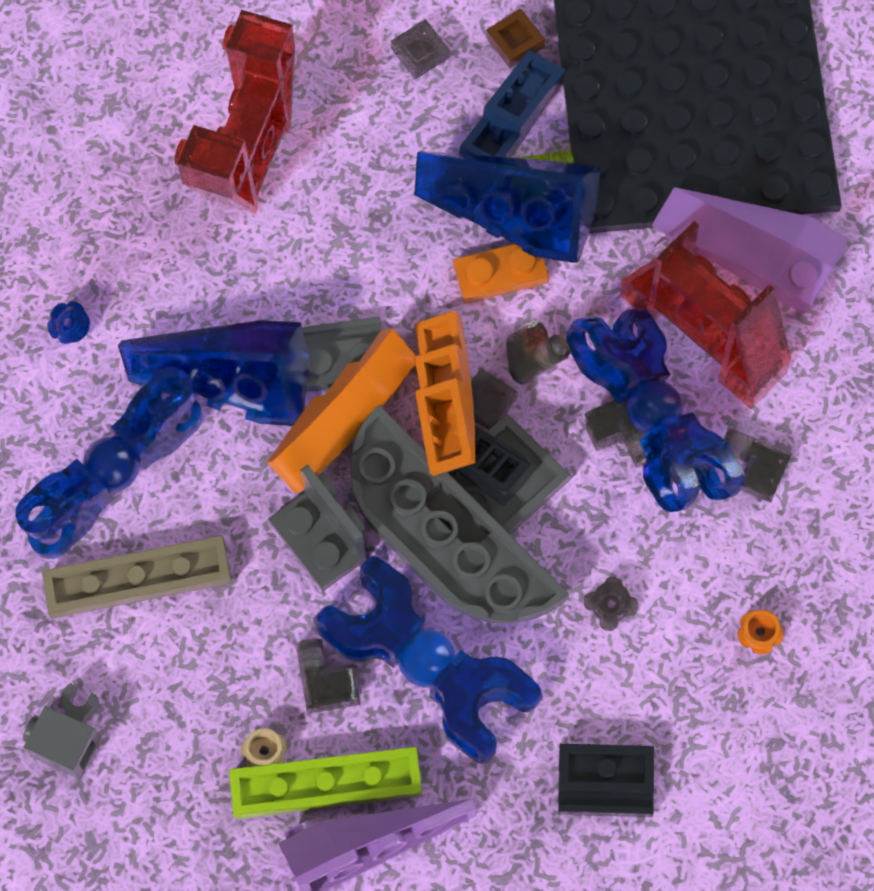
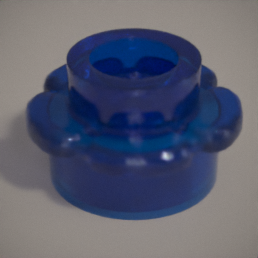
[47,301,90,344]

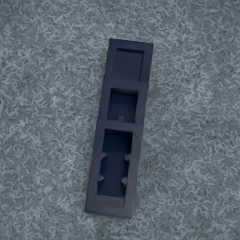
[434,50,565,216]

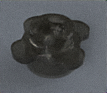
[583,577,639,631]

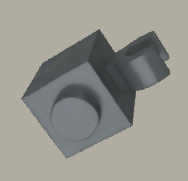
[23,683,101,780]

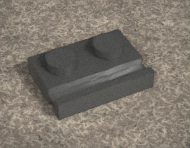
[292,316,381,393]

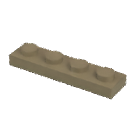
[42,535,232,619]

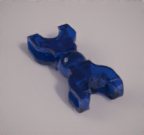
[566,308,745,512]
[15,368,203,559]
[313,556,543,764]

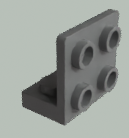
[268,464,368,592]

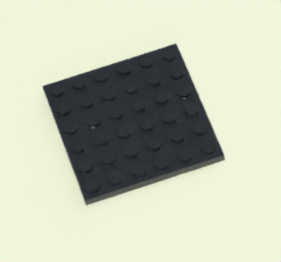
[553,0,842,234]

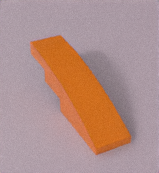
[414,310,475,476]
[267,328,416,493]

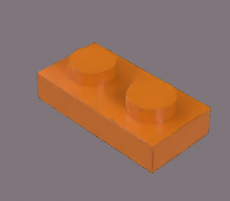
[452,238,549,304]

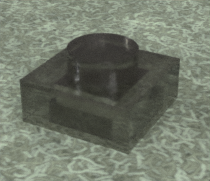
[391,19,450,80]
[471,368,518,430]

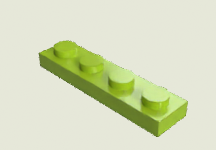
[229,747,423,820]

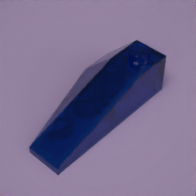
[414,151,600,263]
[118,320,310,426]

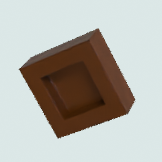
[486,8,545,68]

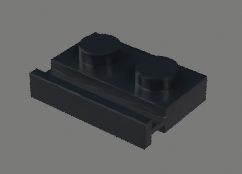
[558,743,654,817]

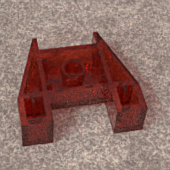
[174,9,295,214]
[620,221,791,409]

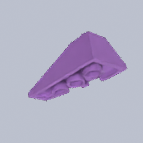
[652,187,849,314]
[278,799,476,891]

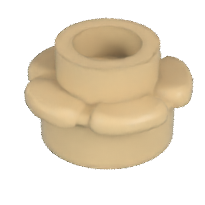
[241,728,287,767]

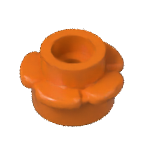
[737,610,783,654]

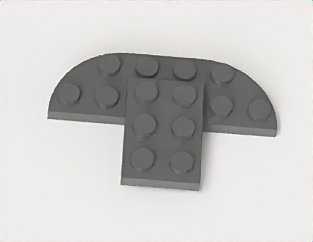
[350,405,570,624]

